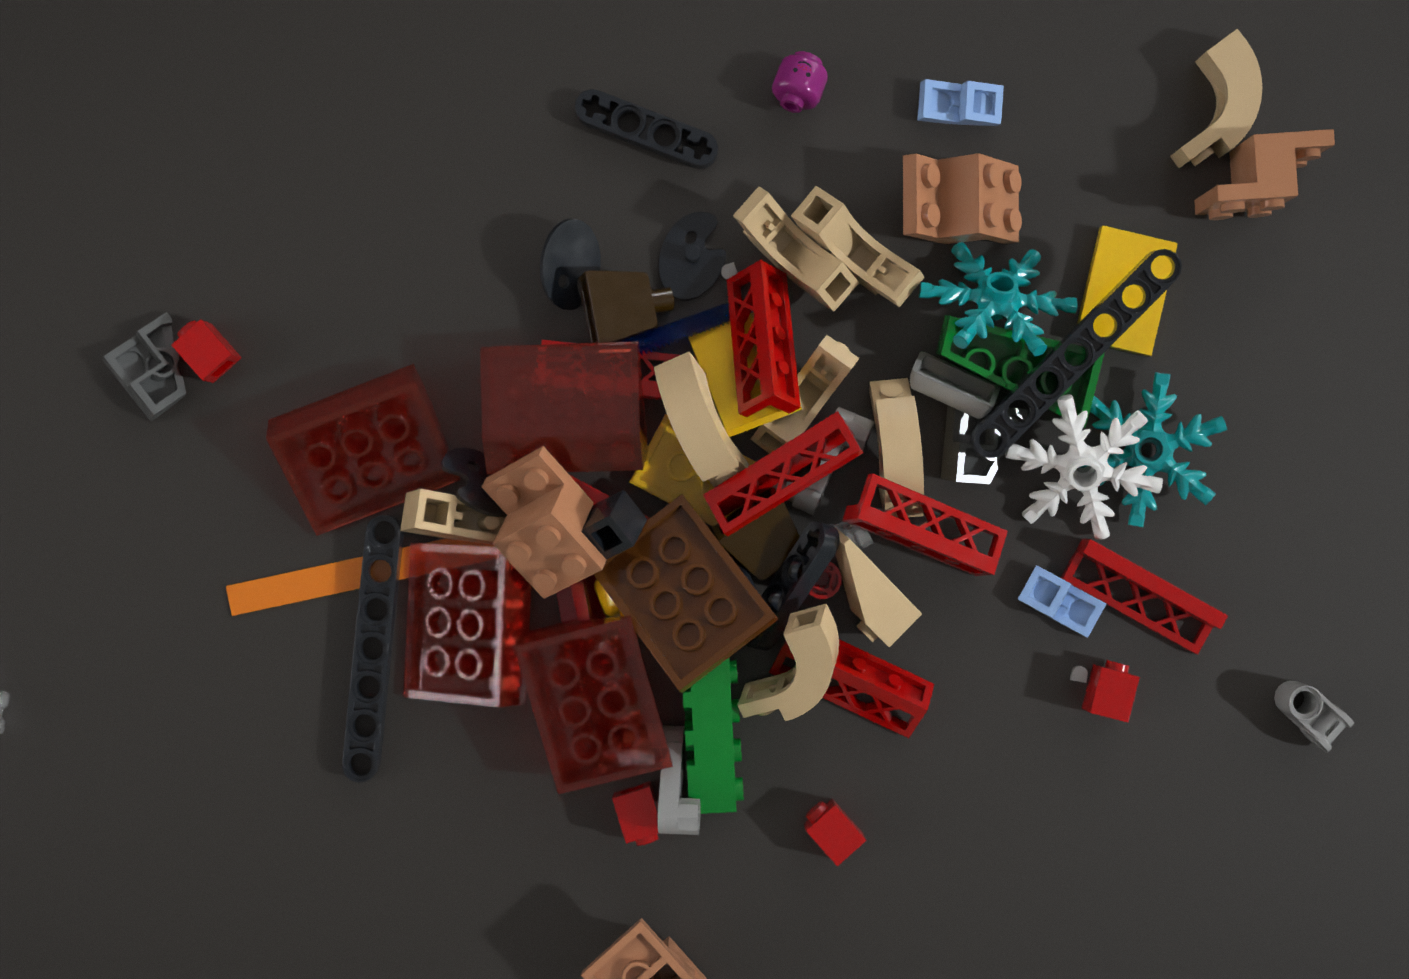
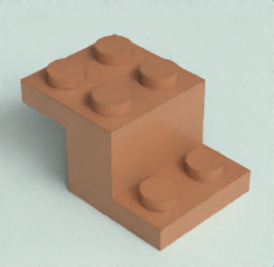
[1194,129,1335,220]
[903,153,1022,244]
[482,446,606,599]
[581,918,707,979]

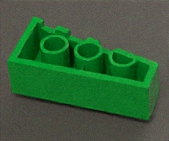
[936,315,1105,428]
[683,658,744,814]

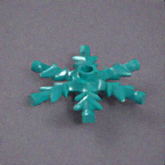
[919,242,1078,356]
[1080,372,1227,527]

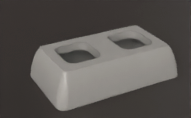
[910,351,1000,419]

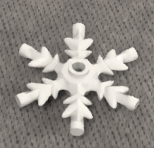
[1005,394,1163,540]

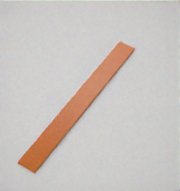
[226,539,504,616]

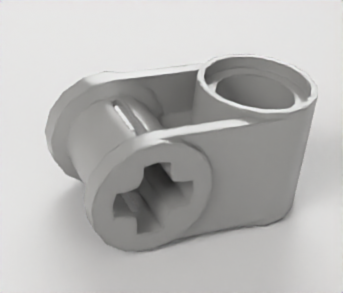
[1274,680,1354,753]

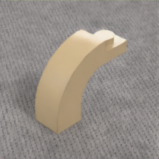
[1170,28,1262,168]
[733,186,859,312]
[791,186,924,307]
[750,335,859,453]
[654,351,749,488]
[869,378,924,518]
[737,603,839,721]

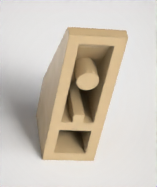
[400,489,506,544]
[835,527,922,647]

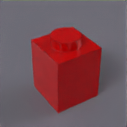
[171,319,242,383]
[1082,660,1140,723]
[612,781,659,846]
[804,799,867,866]

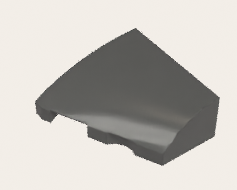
[102,312,186,421]
[940,406,1028,484]

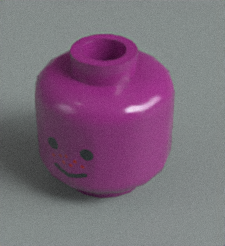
[772,51,828,113]

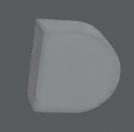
[721,262,737,280]
[1070,666,1088,683]

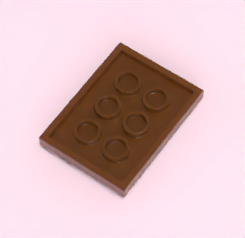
[594,494,778,693]

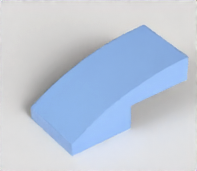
[917,79,1004,126]
[1018,565,1106,638]

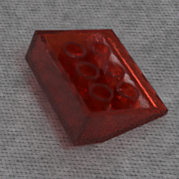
[480,341,648,474]
[266,364,461,536]
[403,543,531,707]
[514,615,673,794]

